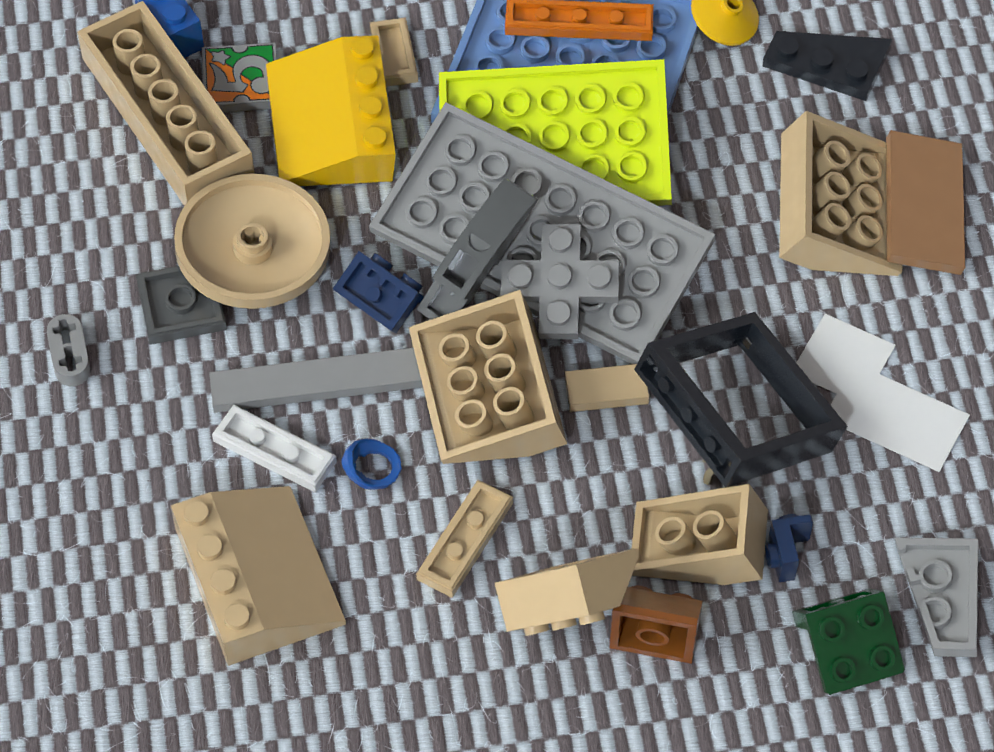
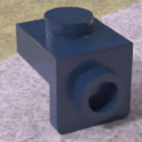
[765,514,813,583]

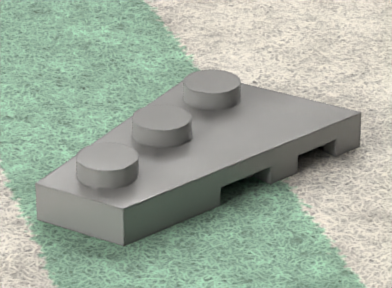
[895,538,979,657]

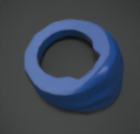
[341,438,402,490]

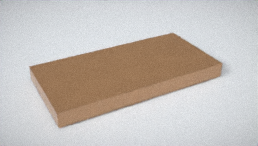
[886,130,965,275]

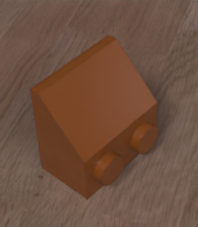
[609,585,703,664]

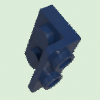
[333,251,424,334]

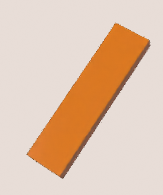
[505,0,654,41]

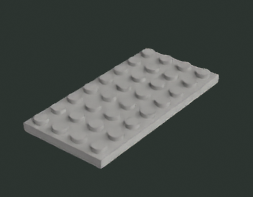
[369,102,715,364]

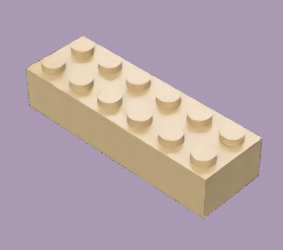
[77,1,254,206]

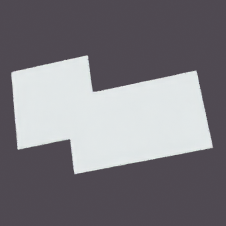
[796,314,970,472]

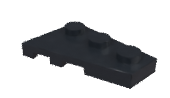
[762,31,892,101]

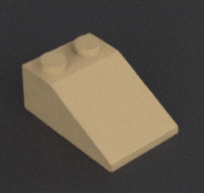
[631,484,768,585]

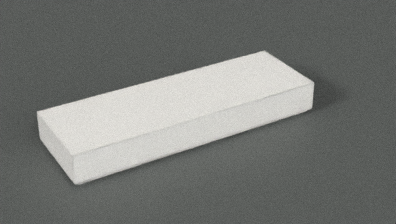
[212,405,337,493]

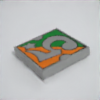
[202,42,277,112]

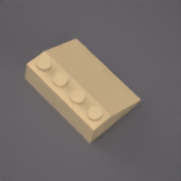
[779,111,902,276]
[409,290,567,464]
[171,486,346,666]

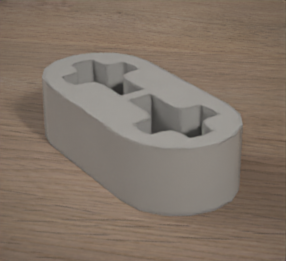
[47,314,90,386]

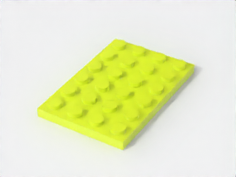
[439,59,672,206]

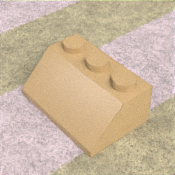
[495,548,639,636]

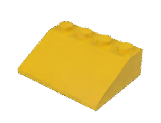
[266,35,396,186]

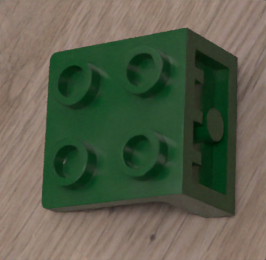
[792,588,905,695]

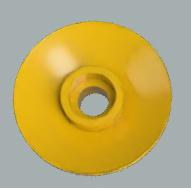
[691,0,759,46]

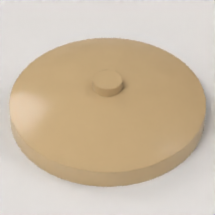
[174,174,330,309]

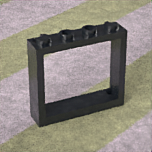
[634,312,848,488]

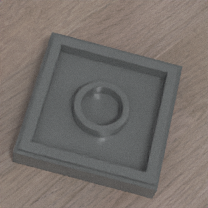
[136,266,227,345]

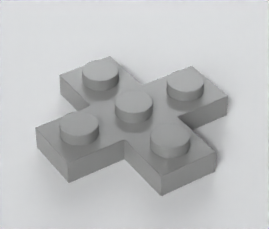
[500,224,619,339]

